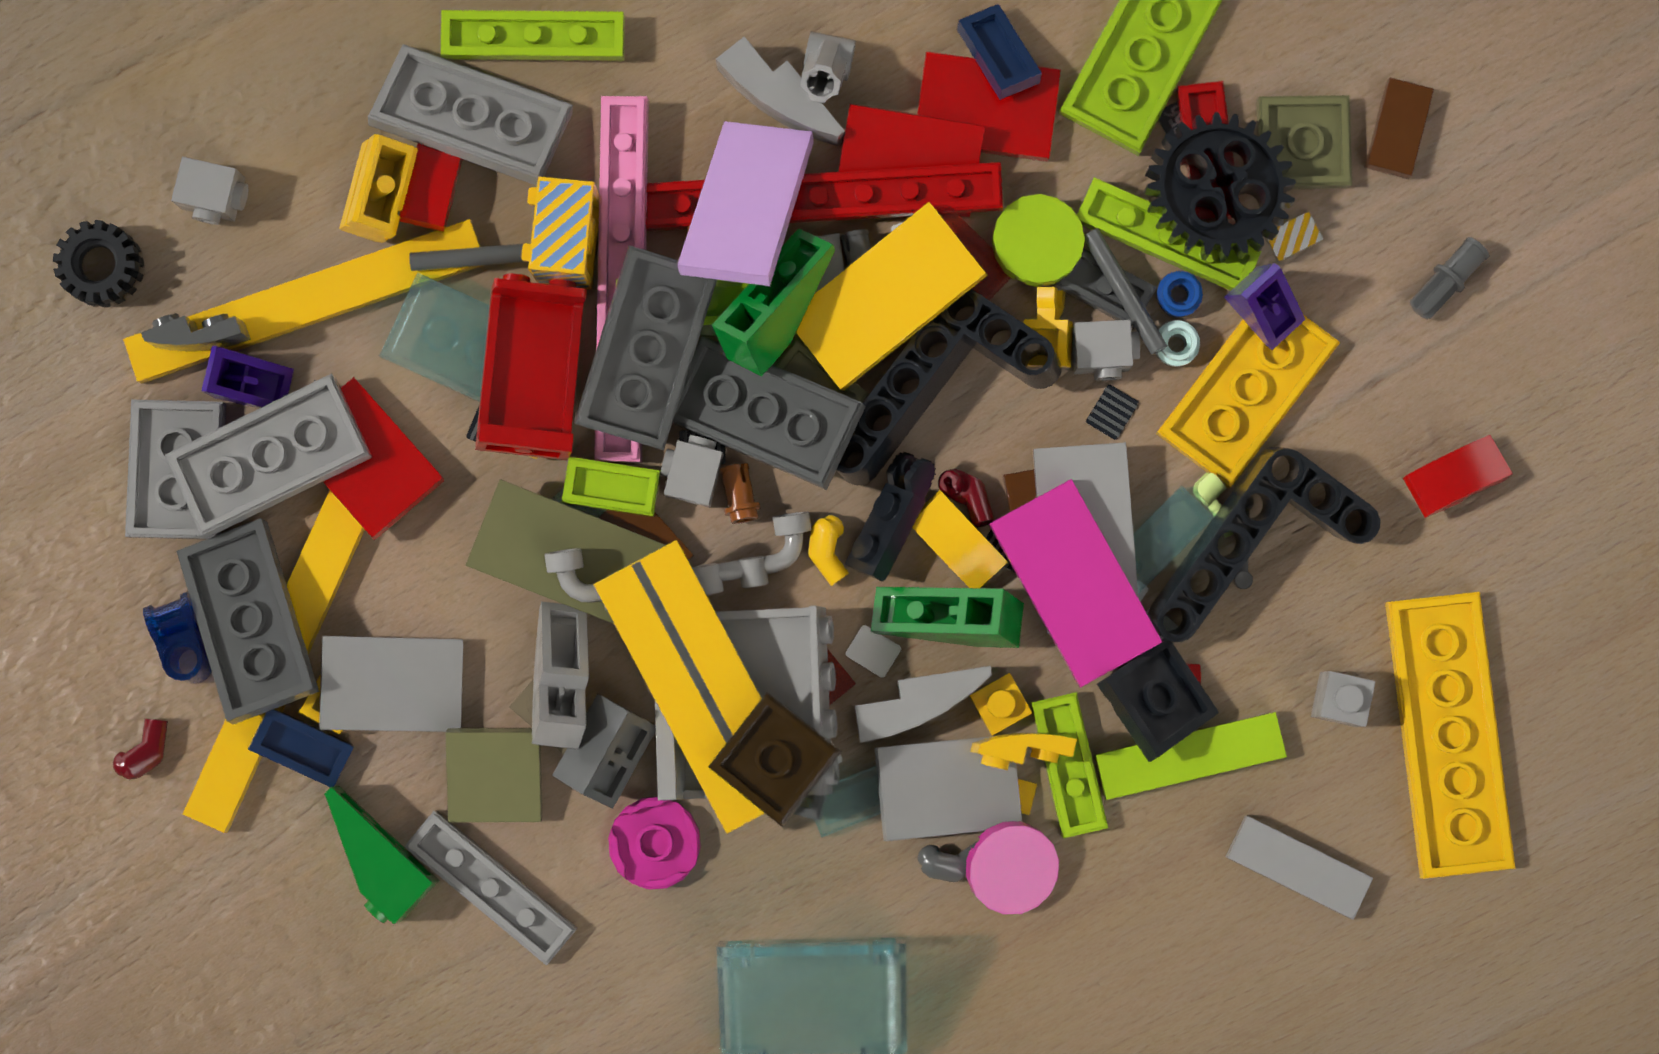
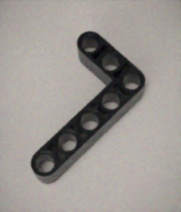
[836,289,1062,485]
[1148,447,1380,642]

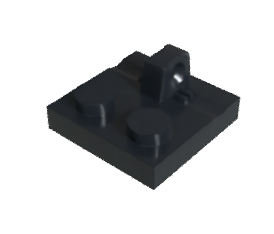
[1097,638,1219,762]

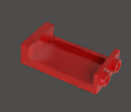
[475,273,587,460]

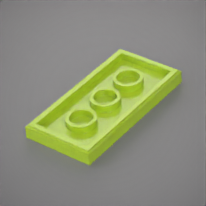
[1059,0,1223,156]

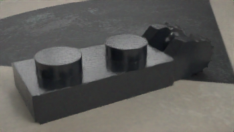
[845,451,936,582]

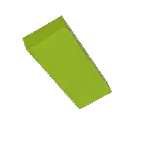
[1031,692,1108,838]

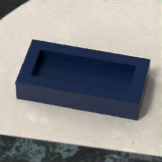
[957,4,1042,100]
[248,709,354,787]

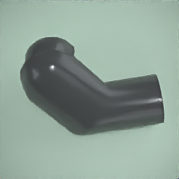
[918,841,977,882]

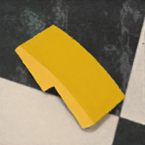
[912,490,1008,588]
[970,733,1077,771]

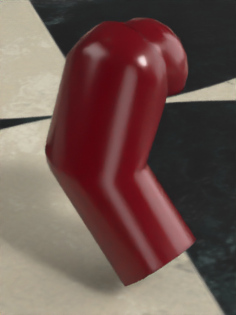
[938,469,995,528]
[113,718,168,780]

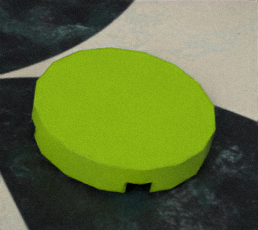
[992,194,1085,287]

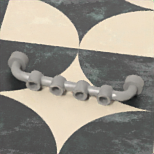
[544,511,811,610]

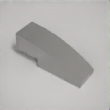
[716,36,845,146]
[532,601,589,749]
[854,666,992,743]

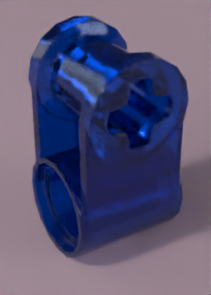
[143,591,212,684]

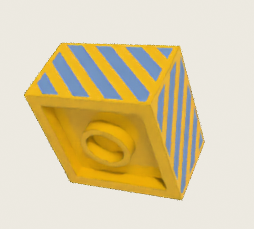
[521,177,600,290]

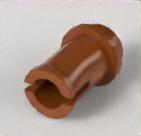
[720,463,761,524]

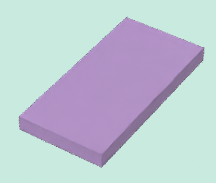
[678,121,814,286]

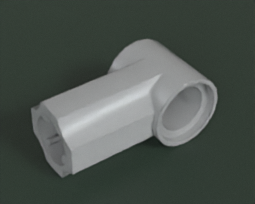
[800,31,856,103]

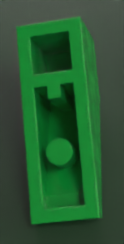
[712,228,835,377]
[871,587,1024,648]
[325,786,440,925]

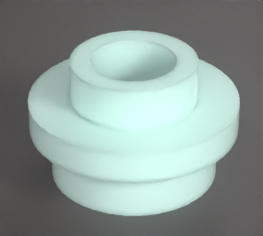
[1156,320,1200,367]

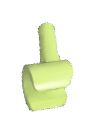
[1193,473,1233,538]

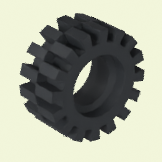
[53,220,144,307]

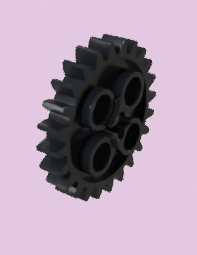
[1144,112,1296,262]

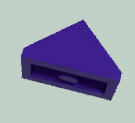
[1224,263,1306,350]
[201,346,294,408]

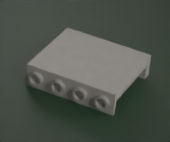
[655,606,839,800]

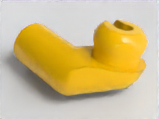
[808,515,849,587]

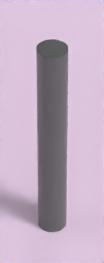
[1084,228,1167,355]
[409,243,531,271]

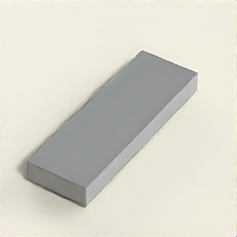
[1225,815,1373,920]

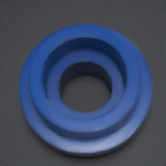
[1156,271,1203,317]

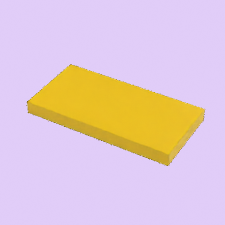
[796,202,988,391]
[1156,315,1340,489]

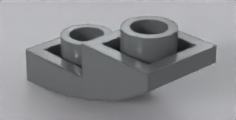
[141,313,251,351]

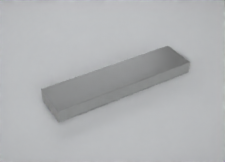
[404,810,578,966]

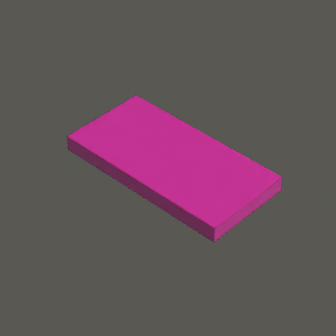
[989,479,1162,687]

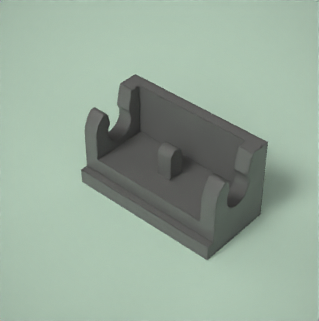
[552,693,656,809]

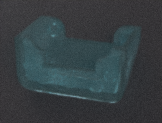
[716,937,907,1054]

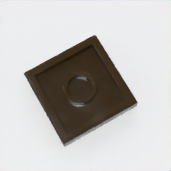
[708,692,842,827]

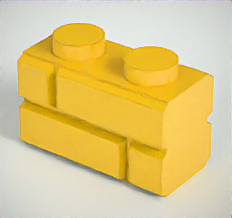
[339,134,418,243]

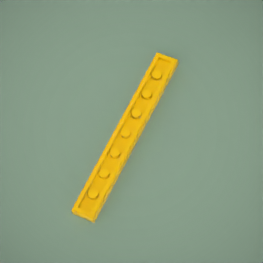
[123,219,483,384]
[183,490,365,833]

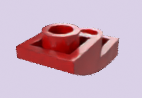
[399,143,463,232]
[1403,435,1513,518]

